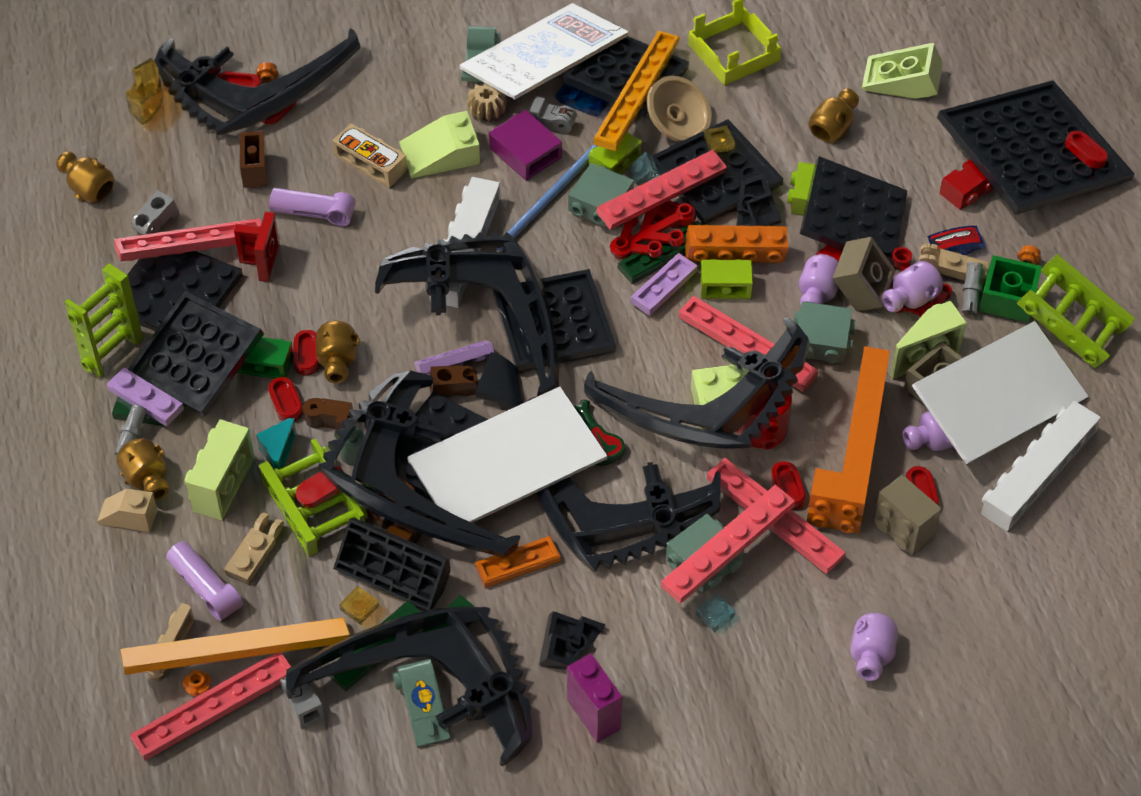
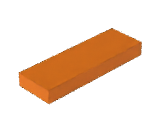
[475,536,561,588]

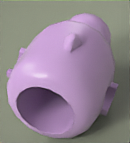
[798,254,839,307]
[882,261,943,312]
[902,411,954,452]
[850,613,898,681]

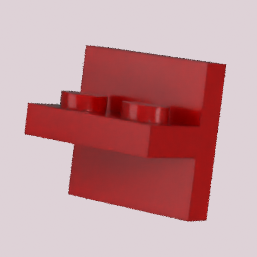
[234,211,280,282]

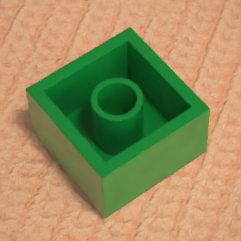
[979,255,1042,323]

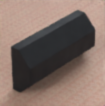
[333,517,451,611]

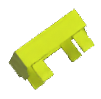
[688,0,781,86]

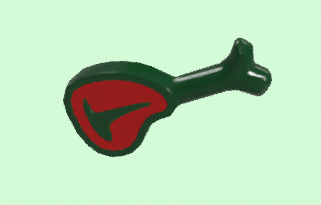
[573,399,625,466]

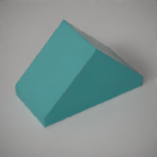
[256,418,297,470]

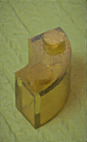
[125,58,163,126]

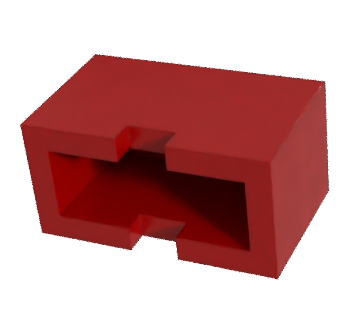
[939,159,994,210]

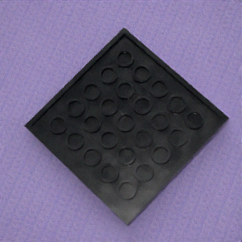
[937,80,1135,215]

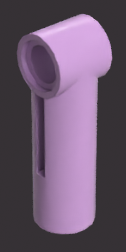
[269,188,356,226]
[166,541,243,622]

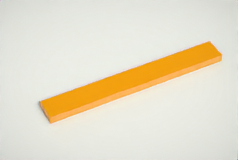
[593,31,680,151]
[120,617,350,675]

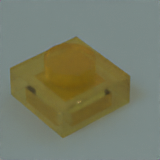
[704,125,735,153]
[339,586,379,625]

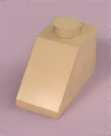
[97,489,157,532]

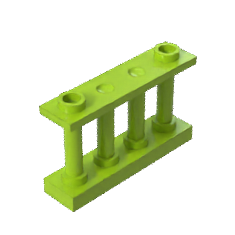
[1016,254,1136,368]
[64,263,143,378]
[258,439,368,557]

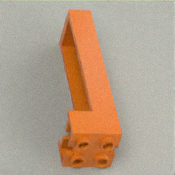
[806,346,890,533]

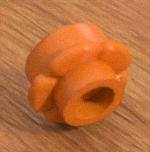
[256,62,279,83]
[1017,245,1041,265]
[183,670,211,697]

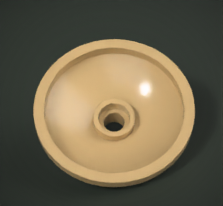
[647,76,711,142]

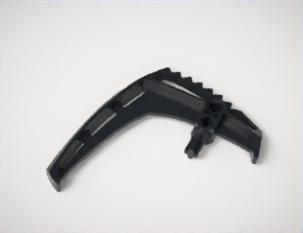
[154,28,361,135]
[374,232,559,397]
[584,318,810,449]
[318,370,521,557]
[524,397,721,572]
[286,606,532,766]

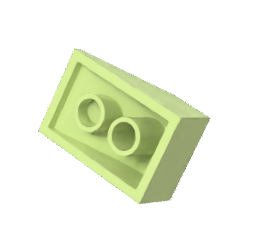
[862,43,943,99]
[399,111,480,179]
[890,301,966,379]

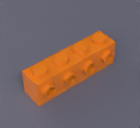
[685,225,789,263]

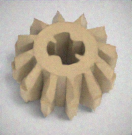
[467,83,507,122]

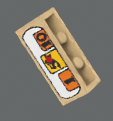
[332,123,408,188]

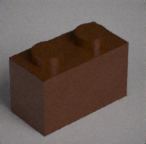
[240,131,267,188]

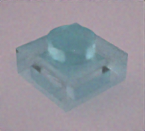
[629,152,659,186]
[696,593,736,632]

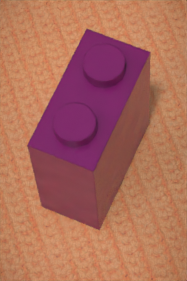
[489,110,562,181]
[567,653,622,743]

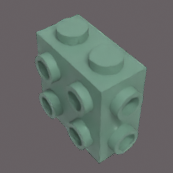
[568,163,634,227]
[794,301,856,364]
[666,514,744,593]

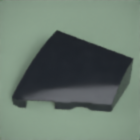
[736,173,782,226]
[475,352,523,411]
[539,611,605,669]

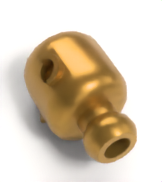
[808,88,859,144]
[56,151,115,203]
[316,320,360,383]
[117,438,169,501]

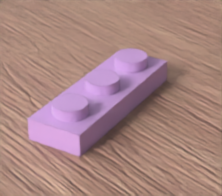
[630,253,698,316]
[414,340,494,375]
[107,368,184,427]

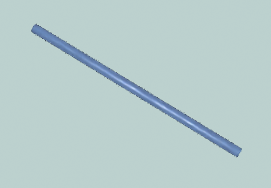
[495,145,598,252]

